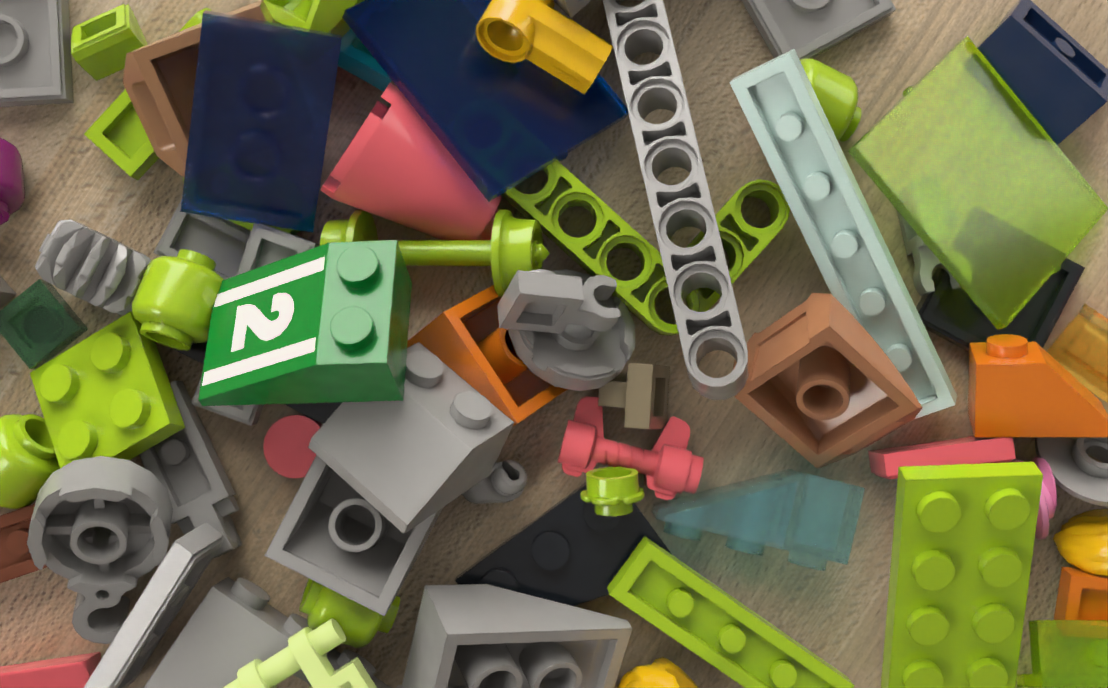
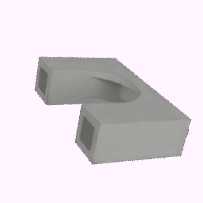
[144,577,402,688]

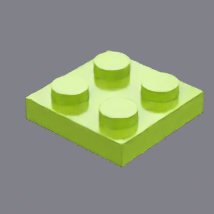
[30,311,185,468]

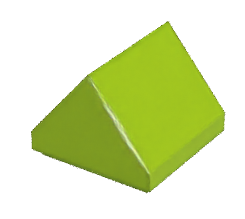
[71,4,148,81]

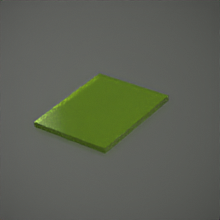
[848,36,1108,330]

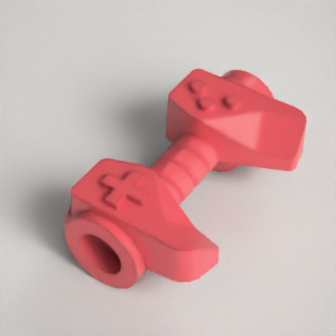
[557,396,704,500]

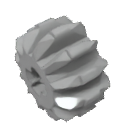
[35,219,151,315]

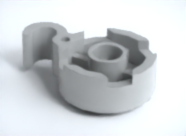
[27,456,173,644]

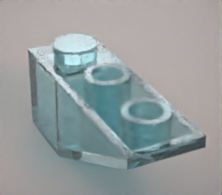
[652,469,865,571]

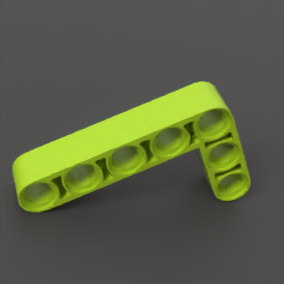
[452,102,790,336]

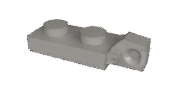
[139,381,242,559]

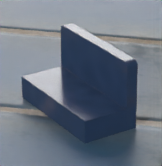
[960,0,1108,149]

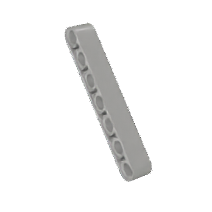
[603,0,748,400]

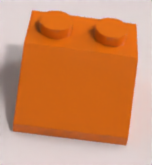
[407,285,568,427]

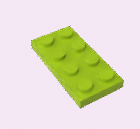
[881,462,1043,688]

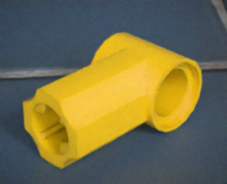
[475,0,613,95]

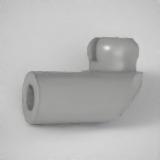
[462,460,528,504]

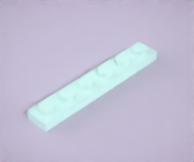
[729,49,957,419]

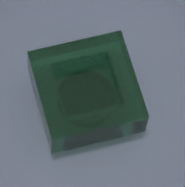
[0,279,88,369]

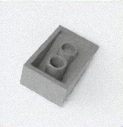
[401,584,632,688]

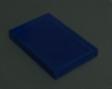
[180,10,342,232]

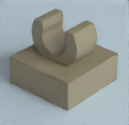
[598,363,670,430]

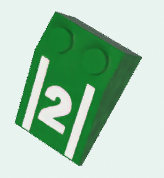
[198,240,412,406]

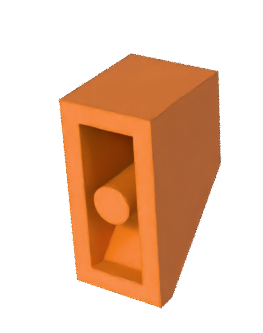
[968,334,1108,437]

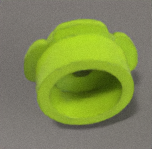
[580,467,644,516]

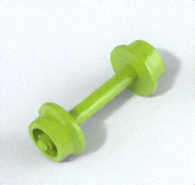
[320,210,550,296]

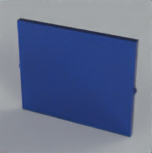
[342,0,628,202]

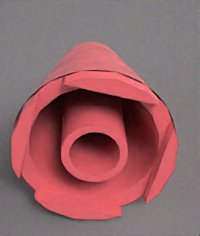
[320,83,502,240]

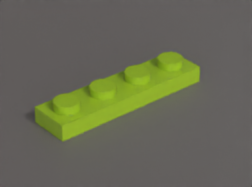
[607,536,854,688]

